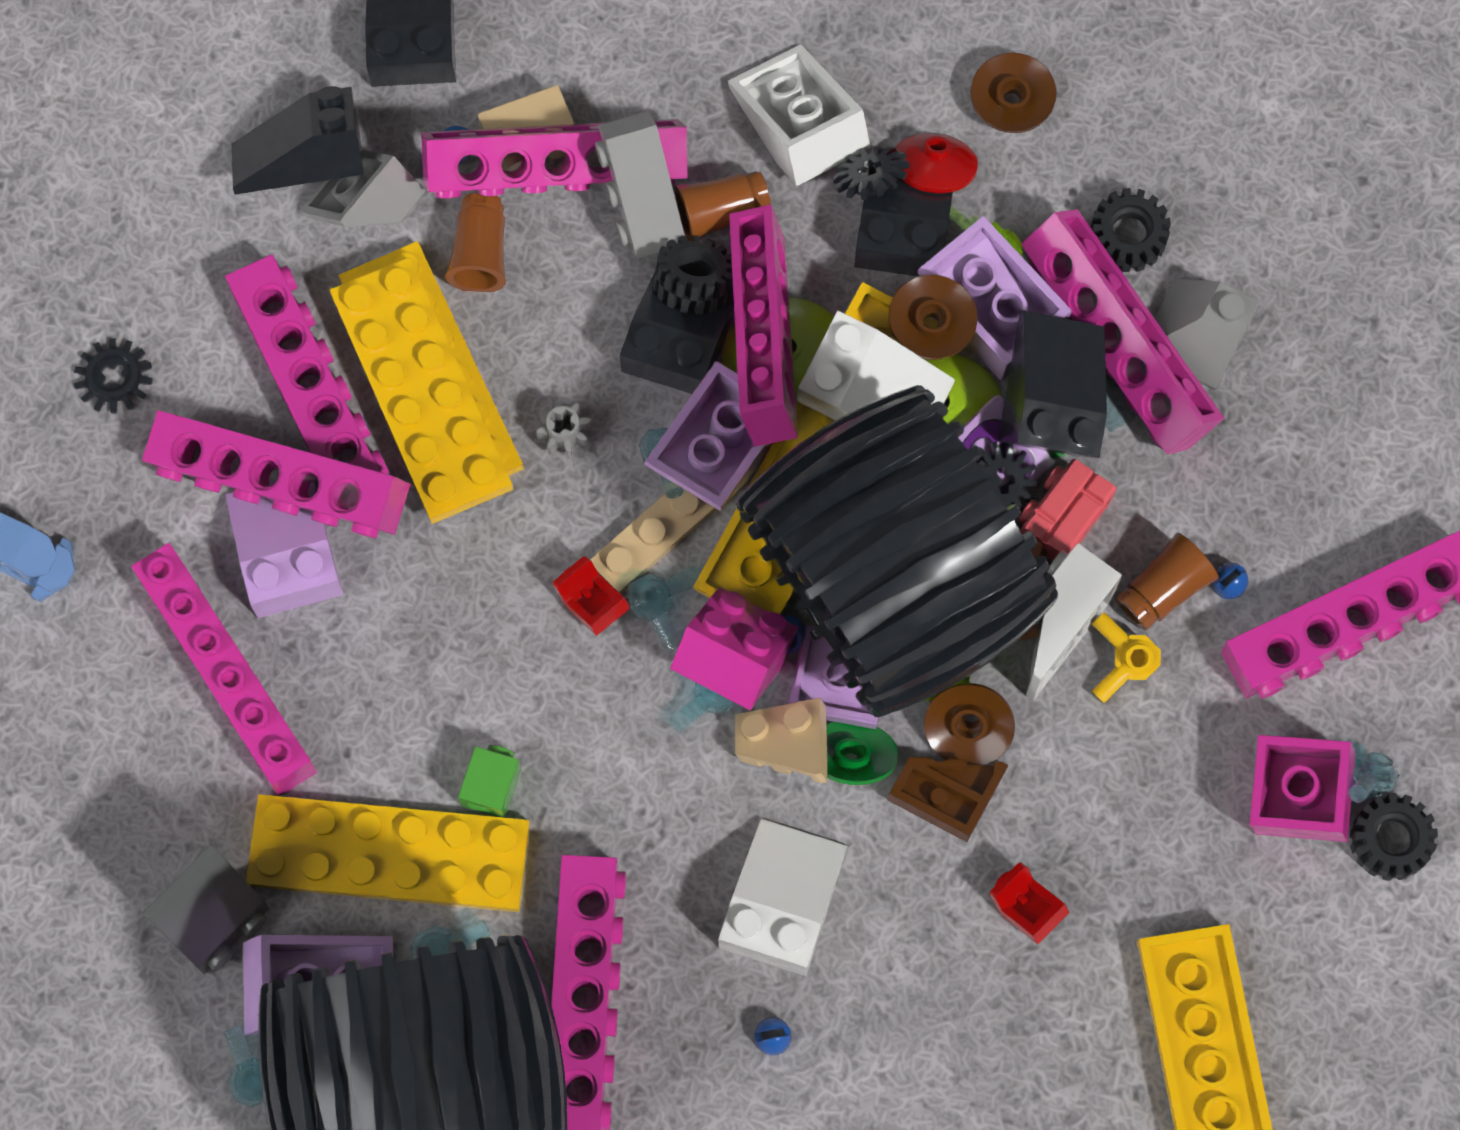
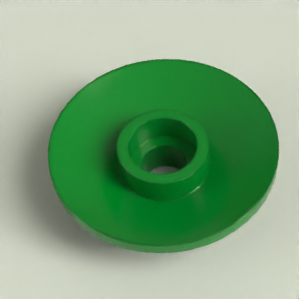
[826,722,898,785]

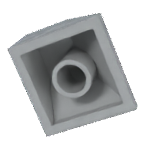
[299,149,426,227]
[1155,278,1260,391]

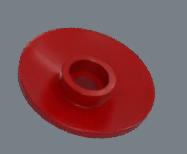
[895,133,978,193]

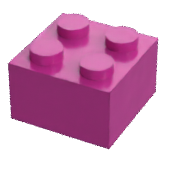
[670,587,799,710]
[1249,735,1356,842]

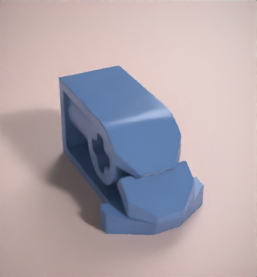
[0,512,75,602]

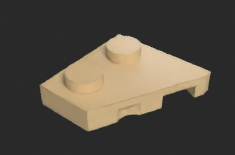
[735,698,827,783]

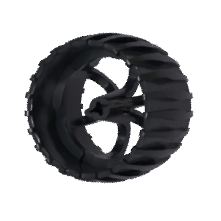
[736,385,1058,717]
[258,935,568,1130]

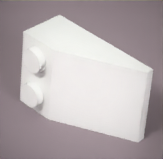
[728,45,871,186]
[796,310,955,420]
[1026,543,1122,701]
[718,819,848,976]

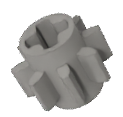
[536,400,591,458]

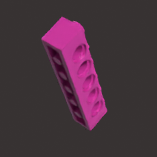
[421,119,687,198]
[729,205,798,447]
[1021,209,1225,455]
[225,254,389,508]
[142,410,411,539]
[1221,531,1460,699]
[131,542,317,796]
[551,855,626,1130]

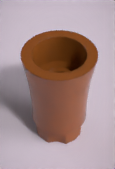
[673,171,771,242]
[445,193,506,292]
[1116,532,1219,631]

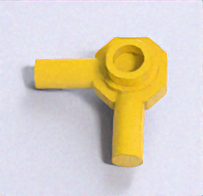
[1091,611,1161,703]

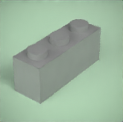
[595,111,685,259]

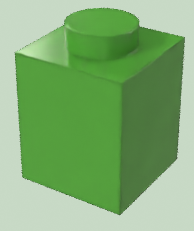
[458,745,521,818]

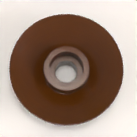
[970,53,1056,133]
[888,275,977,360]
[924,683,1015,765]

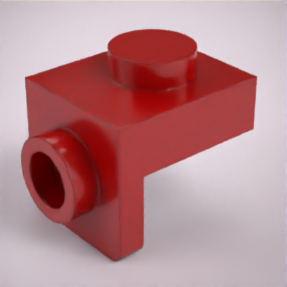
[553,556,630,637]
[989,862,1070,945]

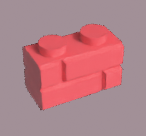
[1018,459,1117,561]

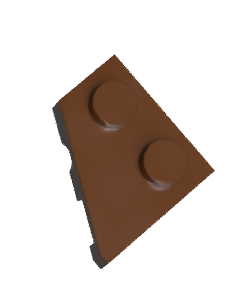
[887,757,1008,842]

